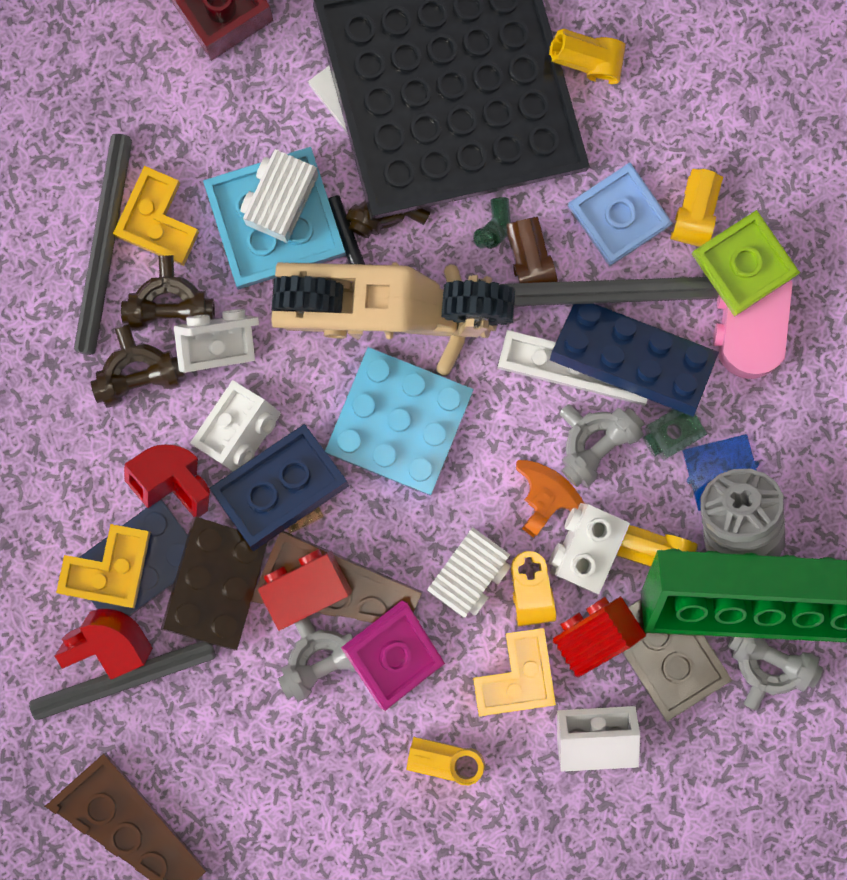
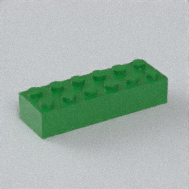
[640,549,847,643]

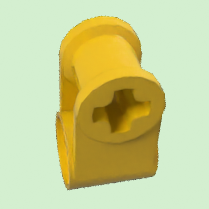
[511,551,556,627]

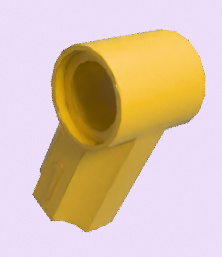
[549,28,626,84]
[670,169,723,247]
[616,525,698,567]
[406,736,485,785]

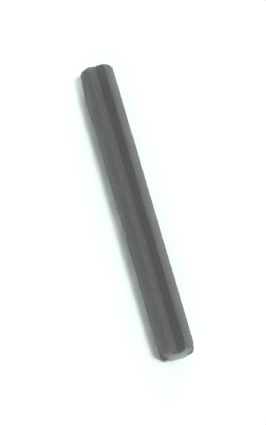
[29,641,216,720]

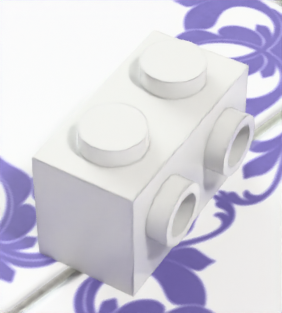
[549,503,630,594]
[557,706,640,772]

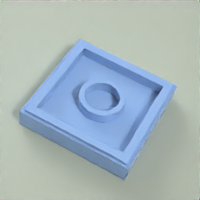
[567,163,673,267]

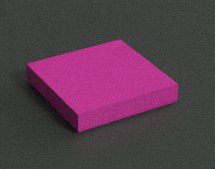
[341,601,445,711]

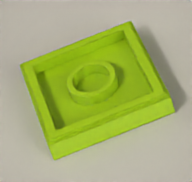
[692,210,800,317]

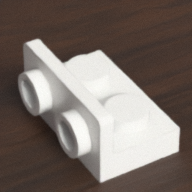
[190,380,281,472]

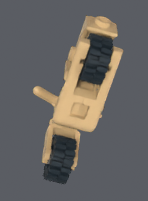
[271,262,515,376]

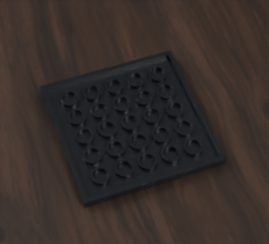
[313,0,590,220]

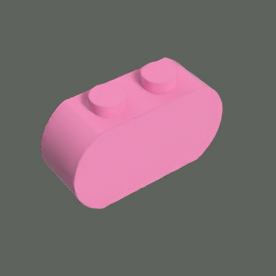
[713,280,793,379]

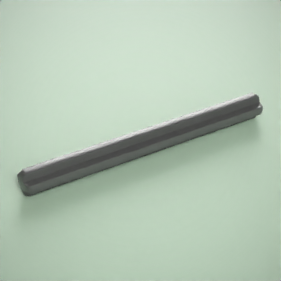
[74,134,132,355]
[500,277,719,306]

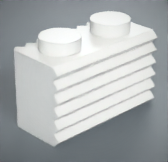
[240,149,318,243]
[427,527,511,618]

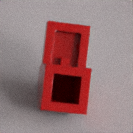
[124,444,210,517]
[54,609,153,680]

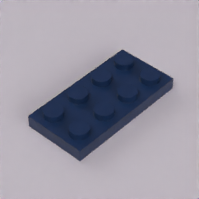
[549,303,719,417]

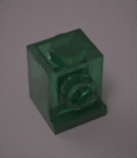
[643,409,707,461]

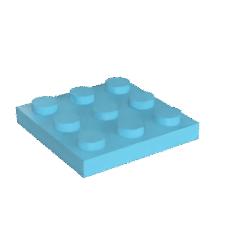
[203,147,346,290]
[325,347,474,496]

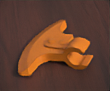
[516,460,585,538]

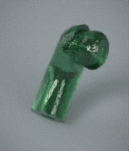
[473,197,511,249]

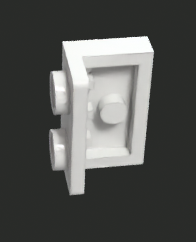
[174,309,259,373]

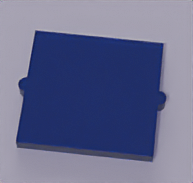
[682,434,759,511]

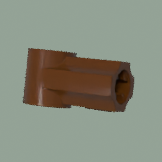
[506,216,558,283]

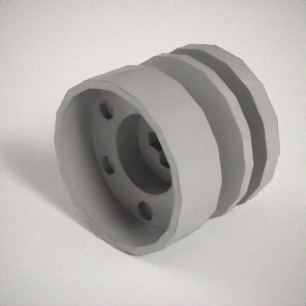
[701,469,785,557]

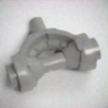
[559,404,644,488]
[278,617,356,702]
[728,637,823,711]

